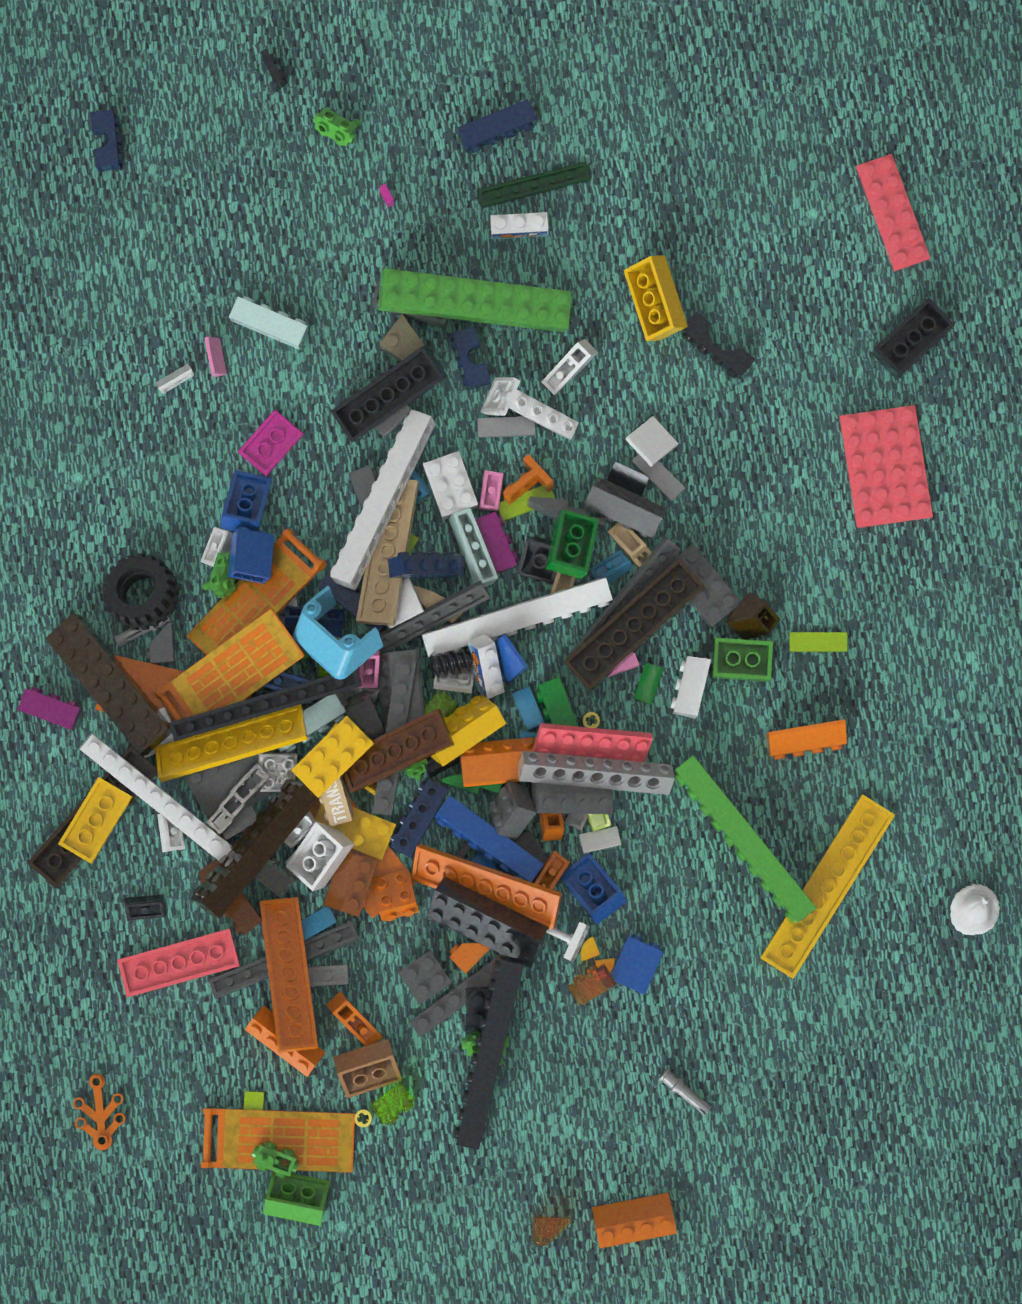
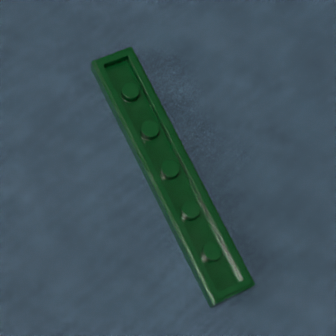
[477,162,591,208]

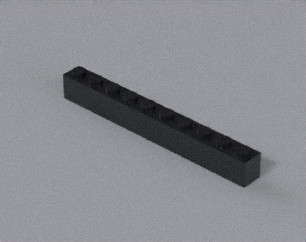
[169,668,362,741]
[452,954,524,1150]

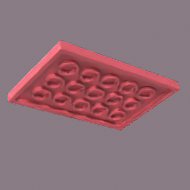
[839,405,933,528]

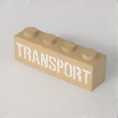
[309,751,355,827]

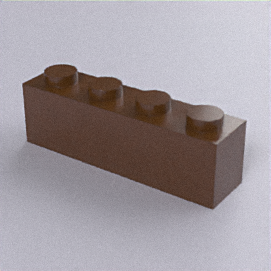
[198,859,262,935]

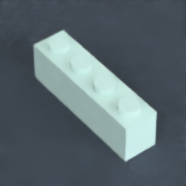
[229,296,309,350]
[448,508,498,586]
[278,694,348,753]

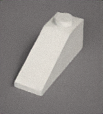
[542,339,598,395]

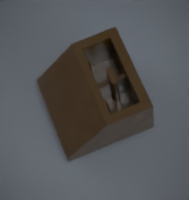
[726,592,780,640]

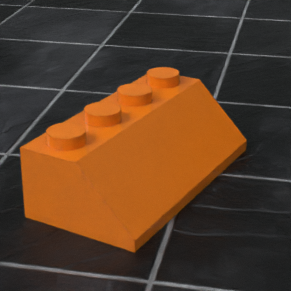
[765,719,847,760]
[460,737,536,787]
[245,1005,326,1077]
[592,1193,677,1248]

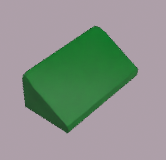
[634,662,663,705]

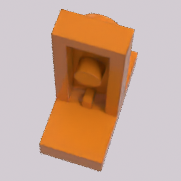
[503,454,554,505]

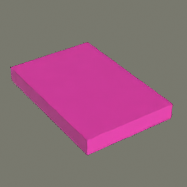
[238,410,304,477]

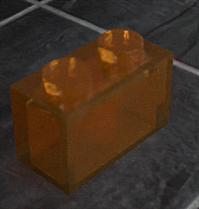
[568,964,616,1006]

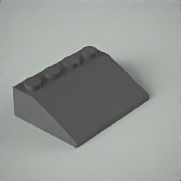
[184,754,275,820]

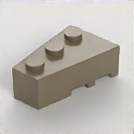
[380,314,425,362]

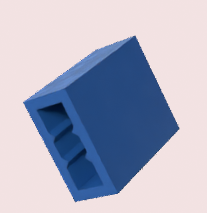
[228,527,274,584]
[609,934,664,995]

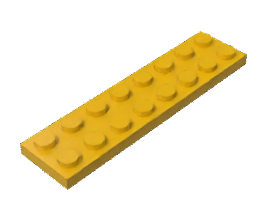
[155,704,308,782]

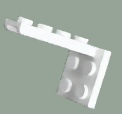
[480,377,579,440]

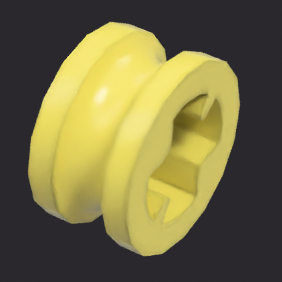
[583,712,600,728]
[354,1109,372,1127]

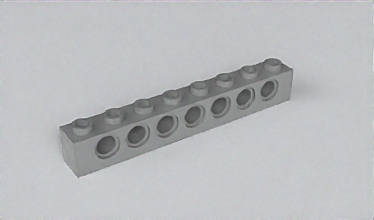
[517,751,675,795]

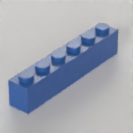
[434,796,544,882]

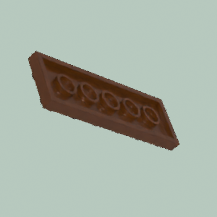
[343,709,454,793]

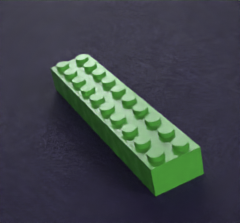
[378,268,572,332]
[675,756,816,924]

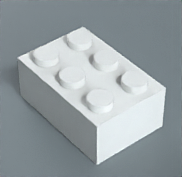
[423,451,479,520]

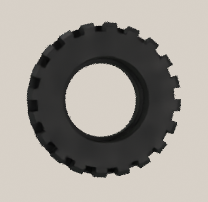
[102,553,179,630]

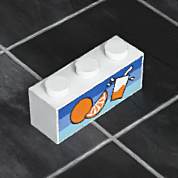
[490,212,548,239]
[467,634,505,699]

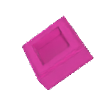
[379,184,395,207]

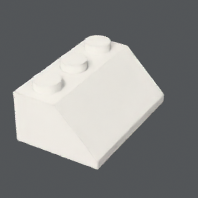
[671,656,711,719]
[286,822,354,891]

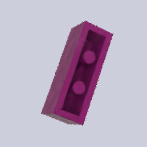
[475,512,519,574]
[17,687,82,731]

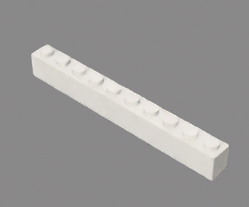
[330,409,436,590]
[422,577,613,658]
[79,733,232,861]

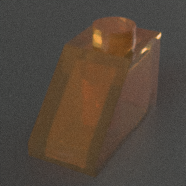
[532,1216,572,1246]

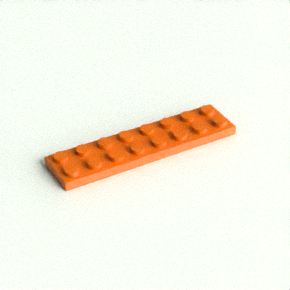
[411,844,562,930]
[259,897,318,1053]

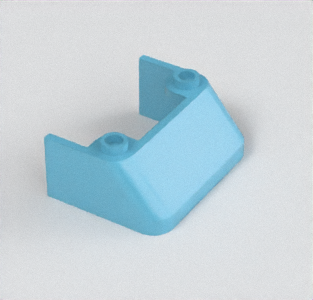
[293,586,383,680]

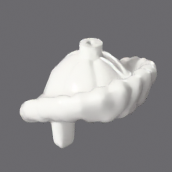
[950,884,1000,935]

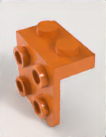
[372,869,419,921]

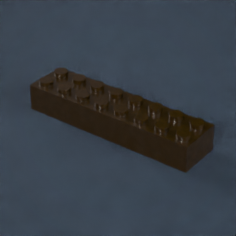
[563,558,706,692]
[45,613,172,756]
[27,746,158,889]
[191,779,320,919]

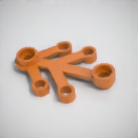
[73,1074,126,1150]

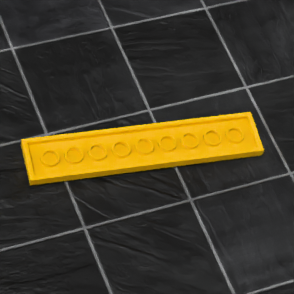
[760,794,895,979]

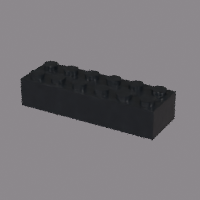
[331,345,448,443]
[427,877,549,968]

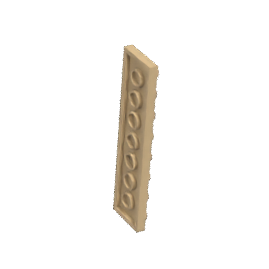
[356,480,419,626]

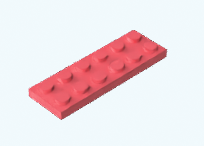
[856,154,930,272]
[532,723,653,762]
[117,929,240,997]

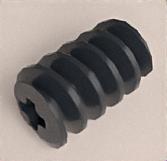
[429,648,471,678]

